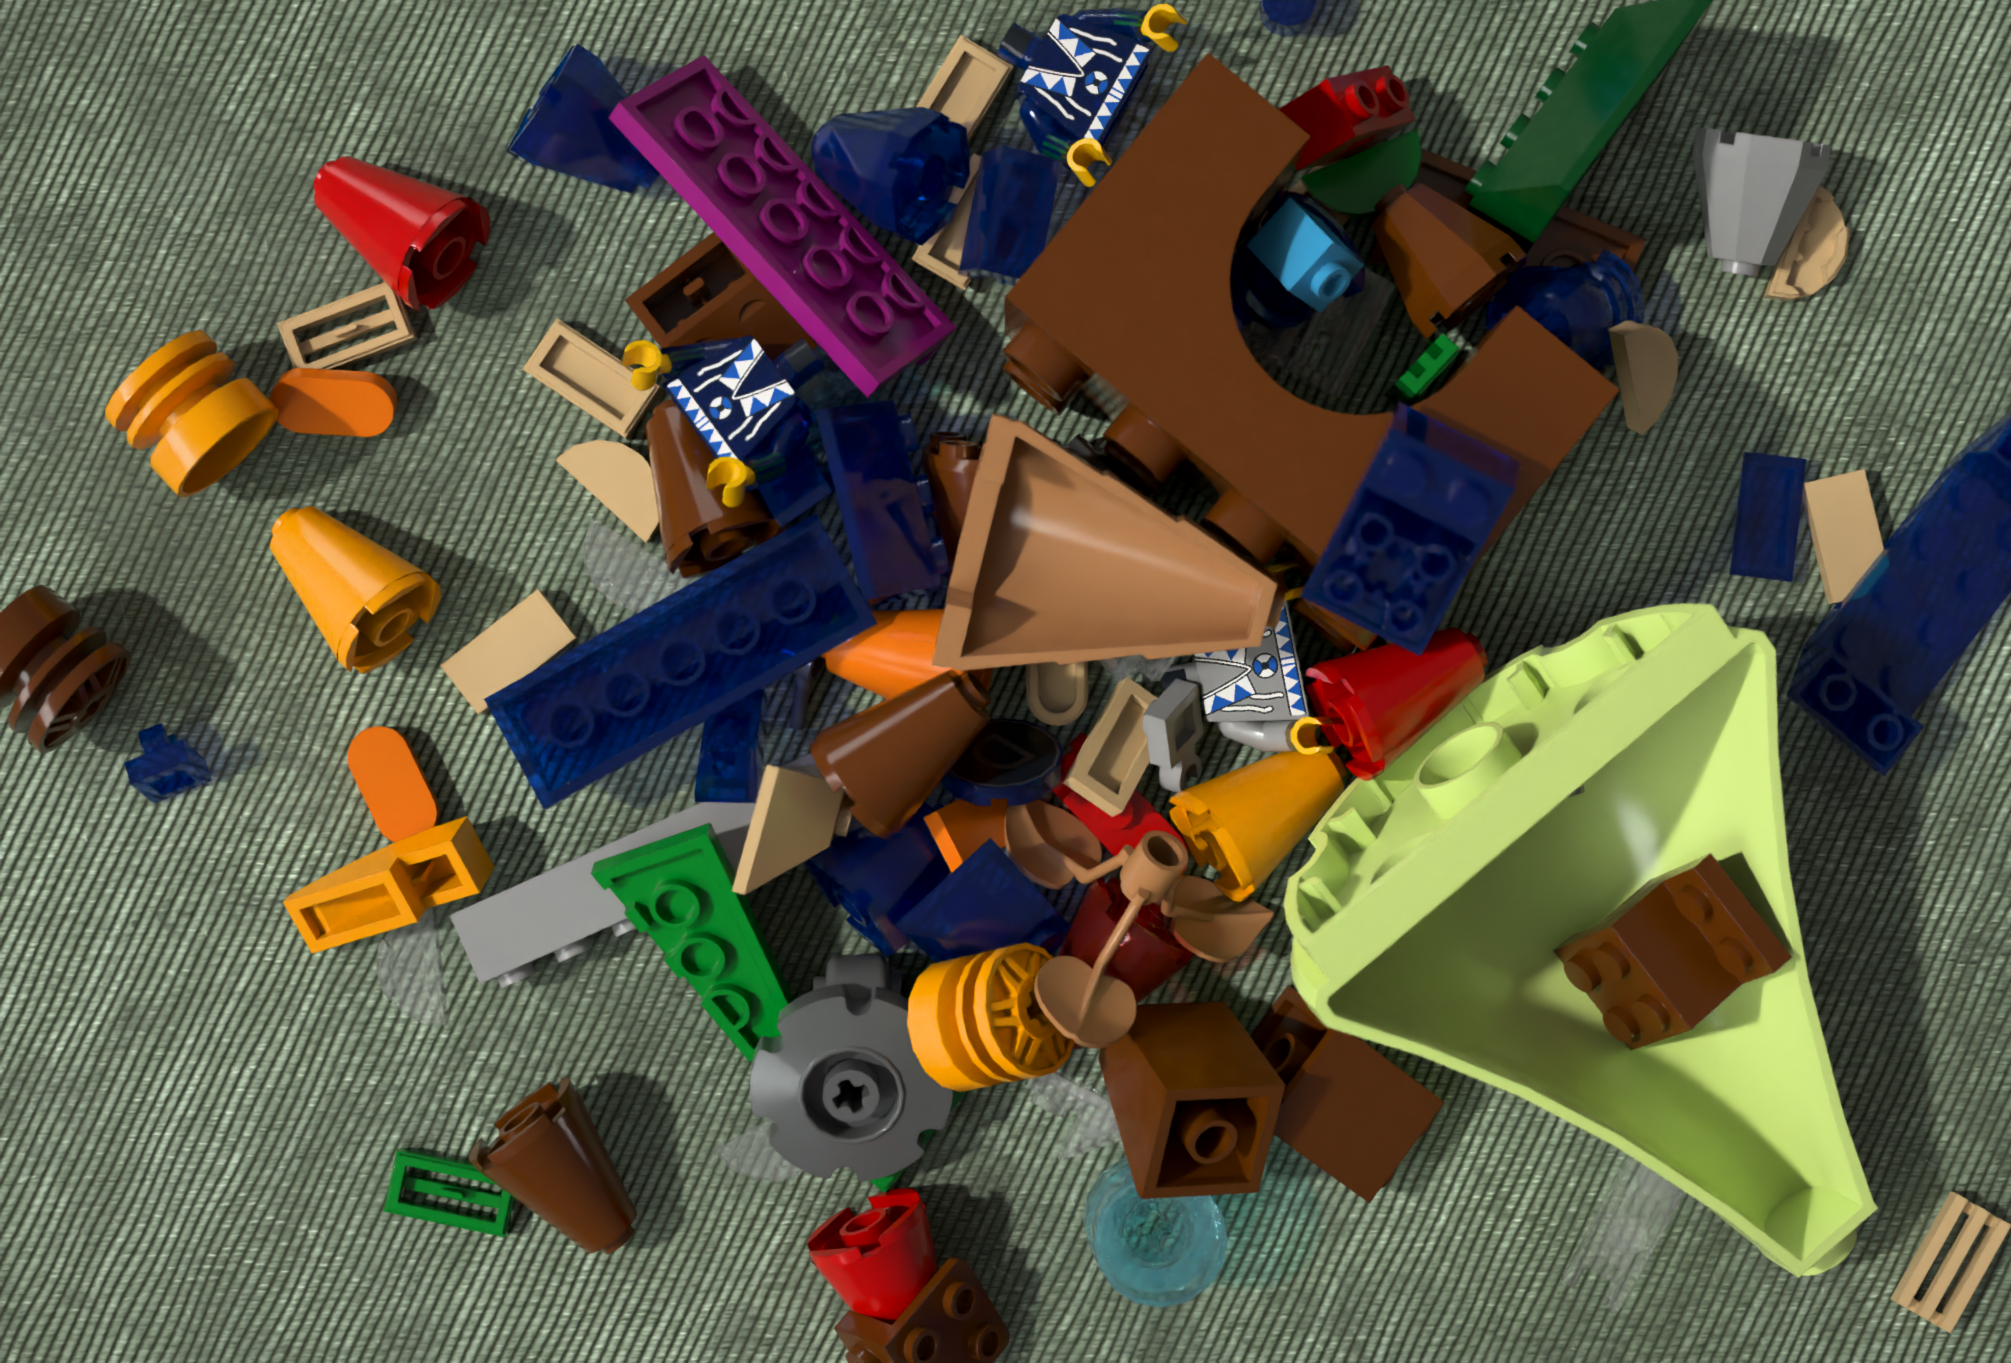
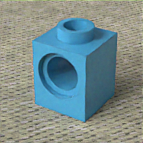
[1246,197,1365,313]

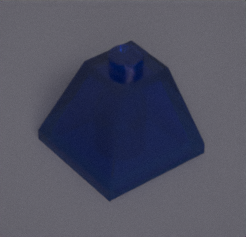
[896,838,1071,963]

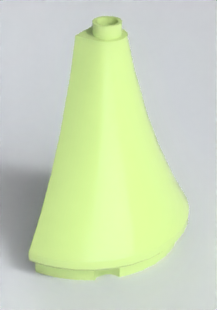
[1284,603,1878,1278]

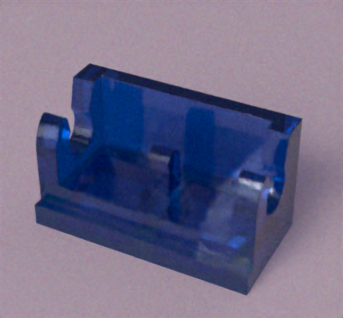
[958,145,1062,286]
[694,670,768,803]

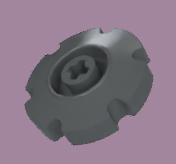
[750,984,953,1181]

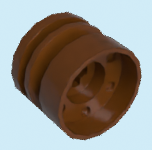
[0,584,131,753]

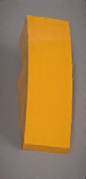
[283,816,495,954]

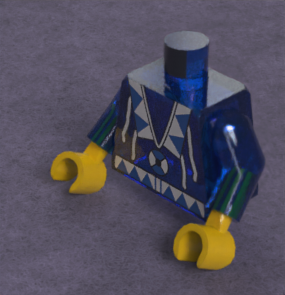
[996,4,1187,187]
[621,335,826,508]

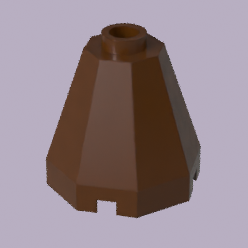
[1371,183,1527,345]

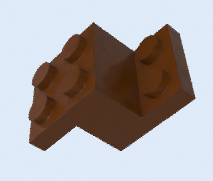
[1553,853,1792,1051]

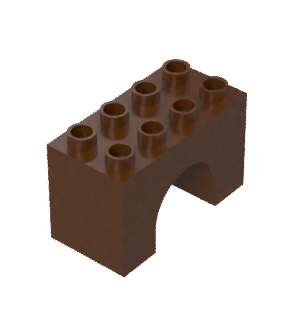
[1002,52,1620,655]

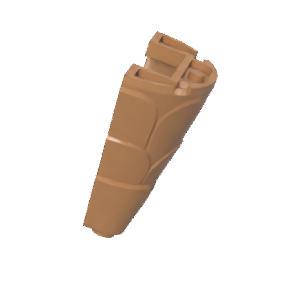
[932,413,1285,671]

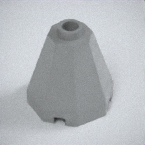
[1692,127,1832,276]

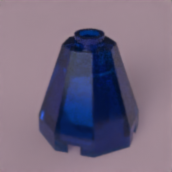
[505,43,660,194]
[811,107,970,246]
[804,802,950,957]

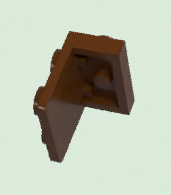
[834,1257,1010,1363]

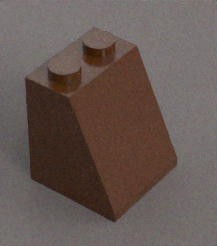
[1250,985,1445,1203]
[1098,1001,1285,1199]

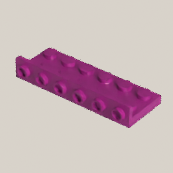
[609,55,957,398]

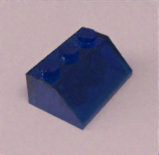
[815,400,951,608]

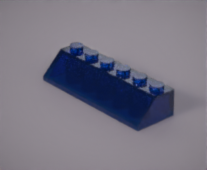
[484,514,878,810]

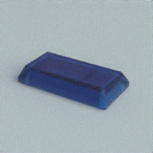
[1729,452,1806,582]

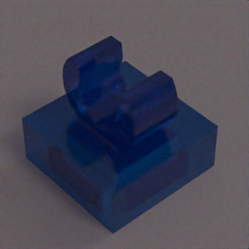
[124,723,212,804]

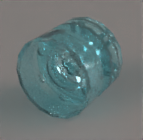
[1083,1157,1228,1308]

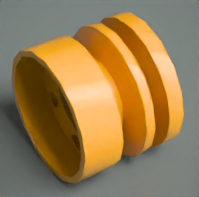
[105,329,279,498]
[907,942,1075,1092]

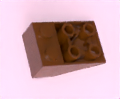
[625,232,844,457]

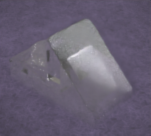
[1025,1070,1122,1161]

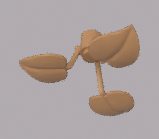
[1004,785,1274,1049]

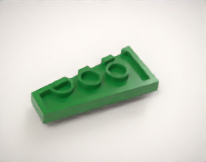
[591,823,794,1062]

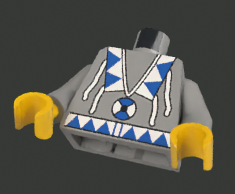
[1160,560,1334,755]

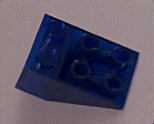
[1301,402,1520,656]

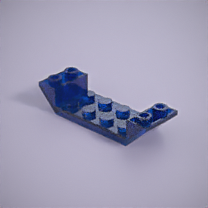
[1786,411,2011,776]

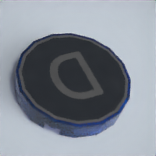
[941,718,1064,806]

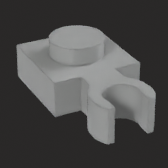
[1143,678,1204,793]

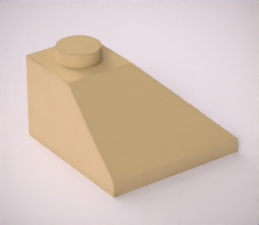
[732,765,856,895]

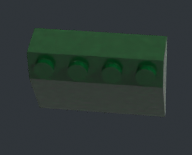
[1465,0,1713,255]

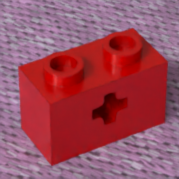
[1278,65,1416,171]

